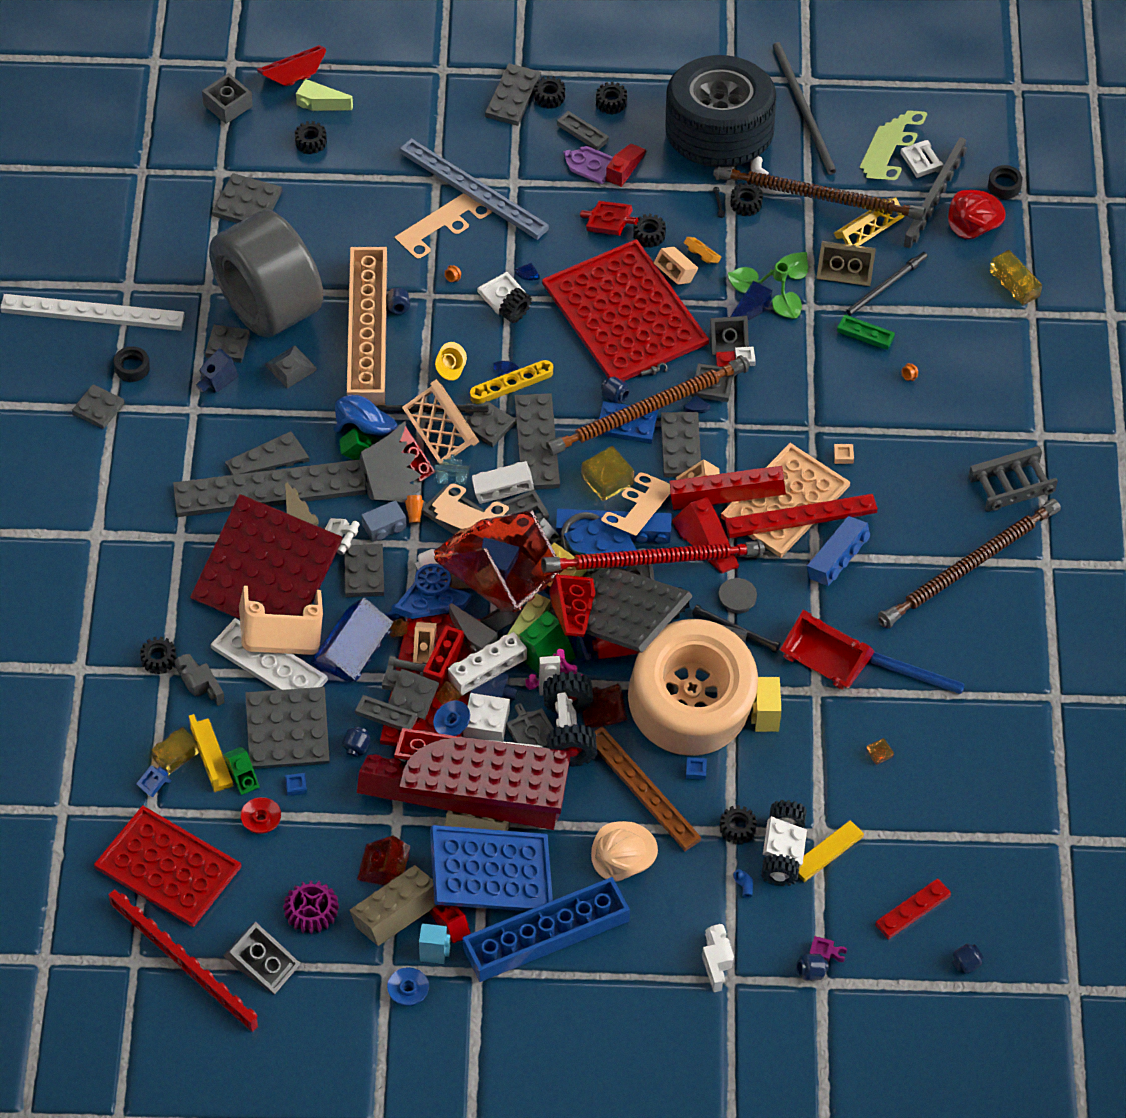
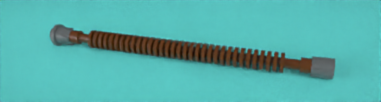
[713,166,926,221]
[878,498,1061,629]

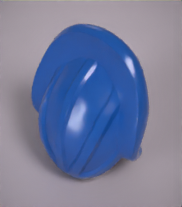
[334,395,398,436]

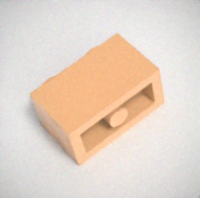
[654,247,698,284]

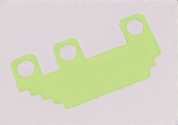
[860,111,927,180]

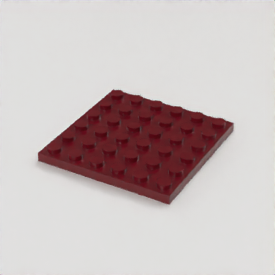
[190,494,343,620]

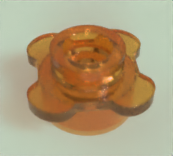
[390,619,409,638]

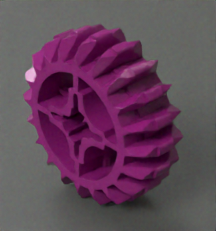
[283,880,339,934]

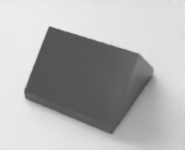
[709,316,749,355]

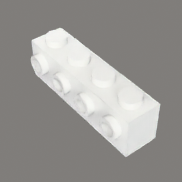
[448,632,527,696]

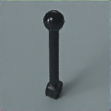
[713,187,725,218]

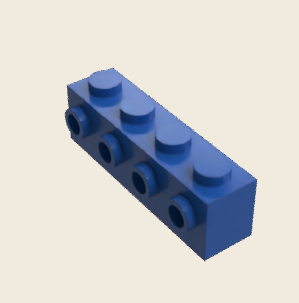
[807,516,870,586]

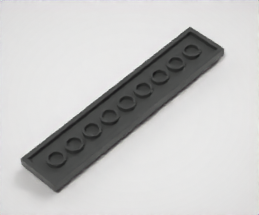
[173,460,366,517]

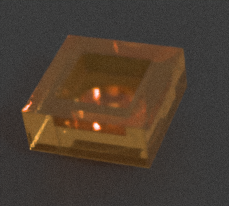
[435,681,462,705]
[866,738,894,765]

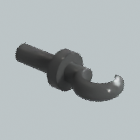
[640,363,668,376]

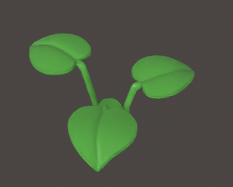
[728,252,808,319]

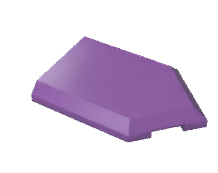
[563,146,613,184]

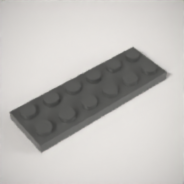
[515,393,560,490]

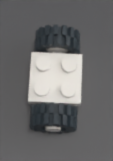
[761,800,807,886]

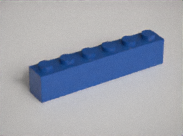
[556,509,671,544]

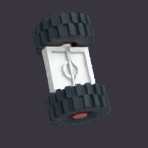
[543,672,597,767]

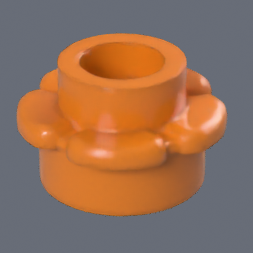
[445,265,461,282]
[901,363,918,381]

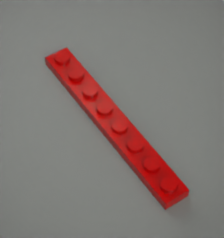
[725,494,878,538]

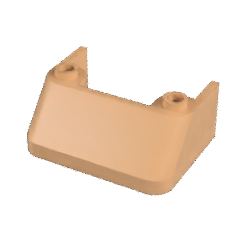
[239,586,323,655]

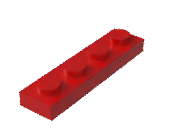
[875,878,951,940]

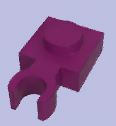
[809,936,847,962]

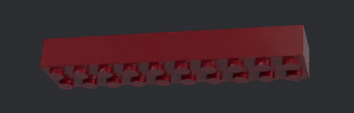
[357,754,560,830]

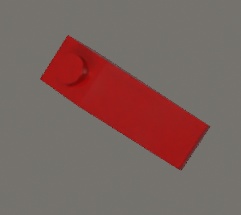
[606,143,646,187]
[429,905,471,943]

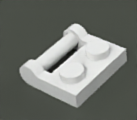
[901,140,944,178]

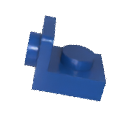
[136,765,172,797]

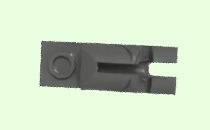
[174,654,225,706]

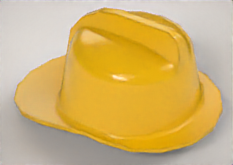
[435,342,467,381]

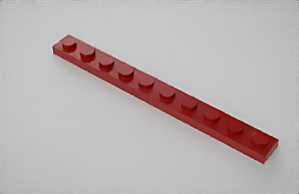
[108,889,258,1032]

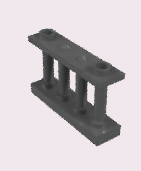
[968,446,1058,512]

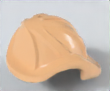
[591,822,658,882]

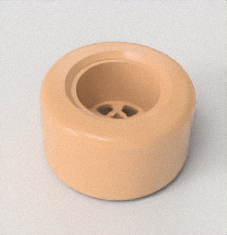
[628,619,758,756]

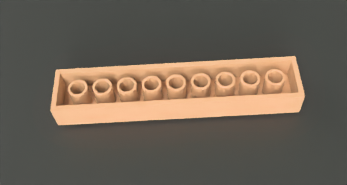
[347,247,387,406]

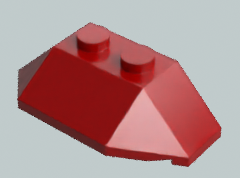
[257,45,326,86]

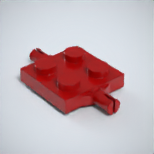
[580,201,638,236]

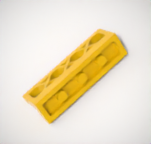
[834,197,905,246]
[189,714,233,792]

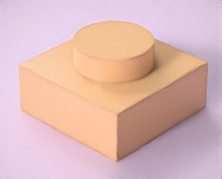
[834,444,854,464]

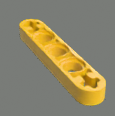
[470,360,553,404]

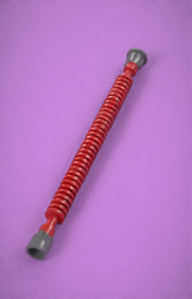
[541,539,765,573]

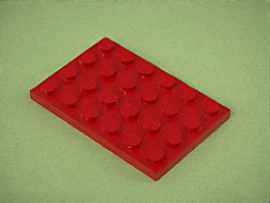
[94,805,242,928]

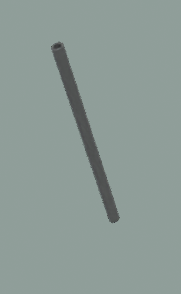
[773,42,836,175]

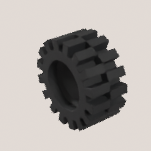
[534,76,565,109]
[596,82,627,114]
[295,121,327,154]
[730,183,763,216]
[633,213,666,248]
[499,288,532,323]
[140,636,176,674]
[720,805,757,845]

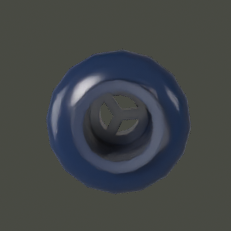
[386,288,410,315]
[601,377,630,404]
[342,726,371,757]
[952,943,984,974]
[796,953,829,981]

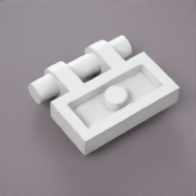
[325,518,360,555]

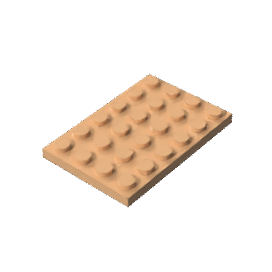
[721,443,850,558]

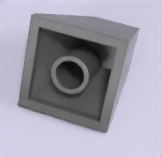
[265,345,317,389]

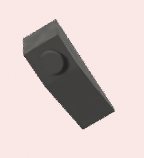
[449,603,497,654]

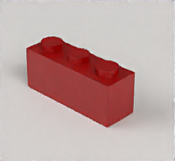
[423,625,464,690]

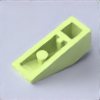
[296,79,353,111]

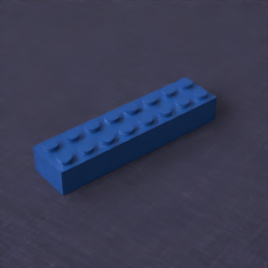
[463,877,630,982]

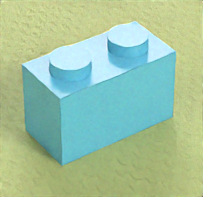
[419,924,451,964]

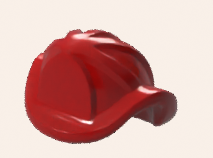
[948,190,1006,239]

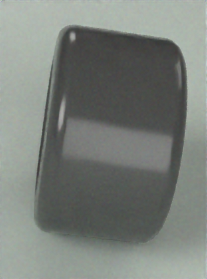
[209,210,323,338]

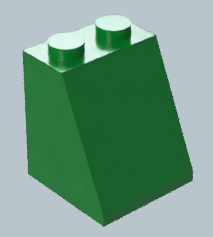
[520,611,575,674]

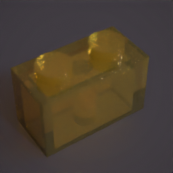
[152,727,199,775]

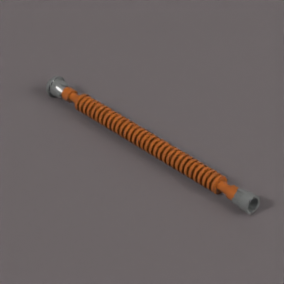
[546,355,750,456]

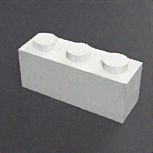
[472,461,534,504]

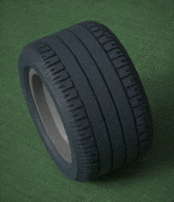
[665,55,776,167]

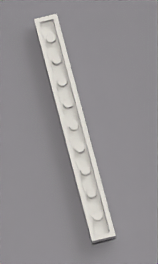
[0,294,185,331]

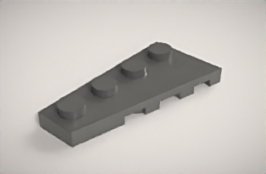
[225,431,310,475]

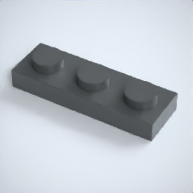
[557,111,609,150]
[355,695,418,730]

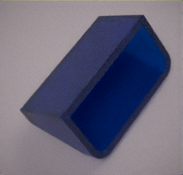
[311,598,393,683]

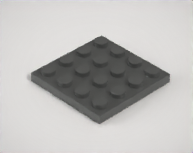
[245,687,330,769]

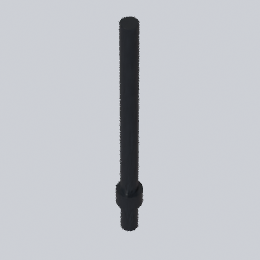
[846,252,928,316]
[377,403,489,414]

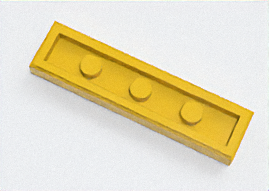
[798,820,864,882]

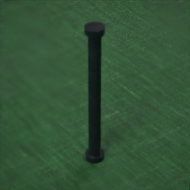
[692,605,780,653]

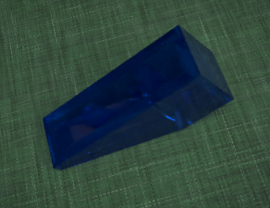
[730,281,773,321]

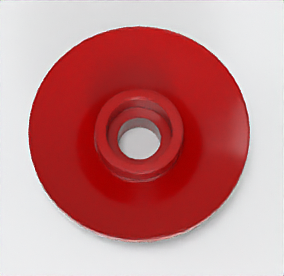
[241,797,281,834]

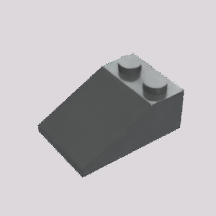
[223,922,301,994]

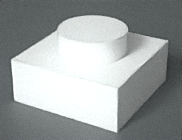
[735,347,756,366]

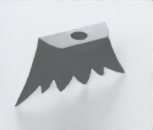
[359,421,427,508]

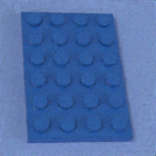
[430,825,553,911]

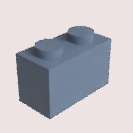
[362,500,406,542]

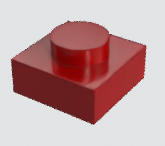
[716,351,735,367]

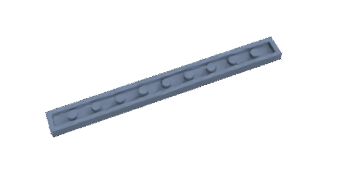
[400,138,549,240]

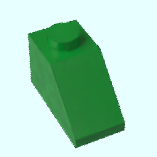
[339,428,380,460]

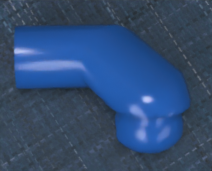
[733,869,753,898]

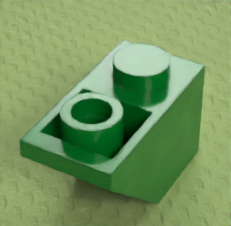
[223,747,260,795]

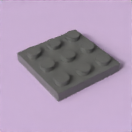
[212,173,282,223]

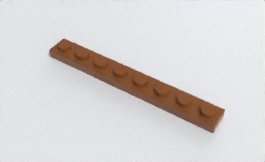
[594,726,701,851]

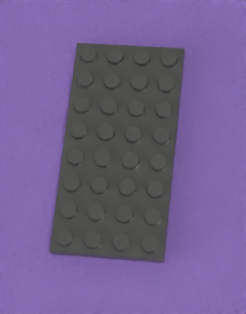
[548,567,693,653]

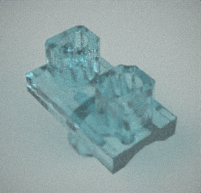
[435,454,470,485]

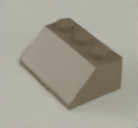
[816,241,876,286]
[445,811,510,831]

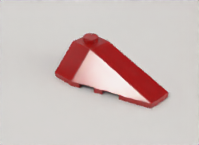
[672,497,739,574]
[549,574,595,637]

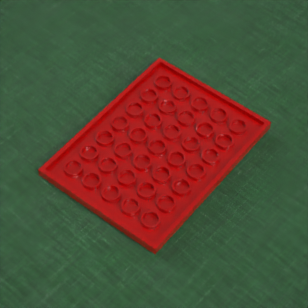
[542,239,709,381]

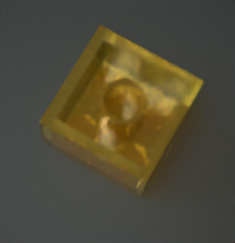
[581,446,635,501]

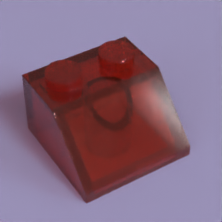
[357,835,410,885]

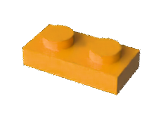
[684,237,721,264]

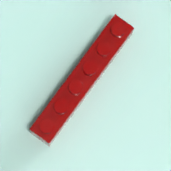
[669,466,786,510]

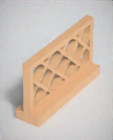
[402,379,480,466]

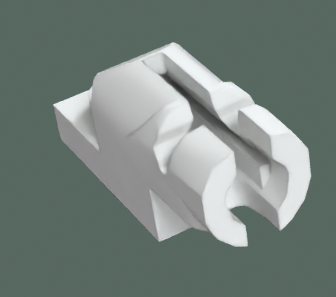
[702,924,734,992]

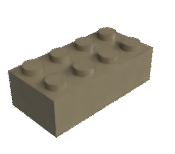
[350,865,437,946]

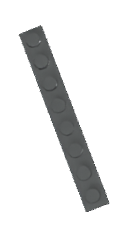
[904,137,967,248]

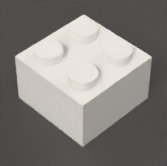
[463,693,510,742]

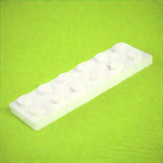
[211,618,328,690]

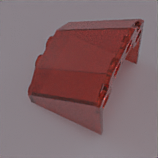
[434,510,564,613]

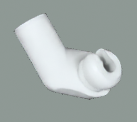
[750,156,769,176]

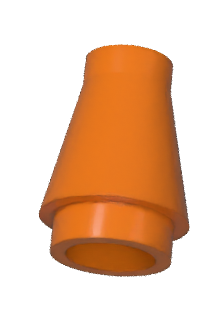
[405,495,424,523]

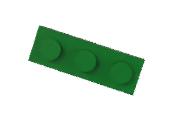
[837,314,895,350]

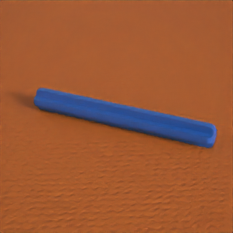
[871,652,965,694]

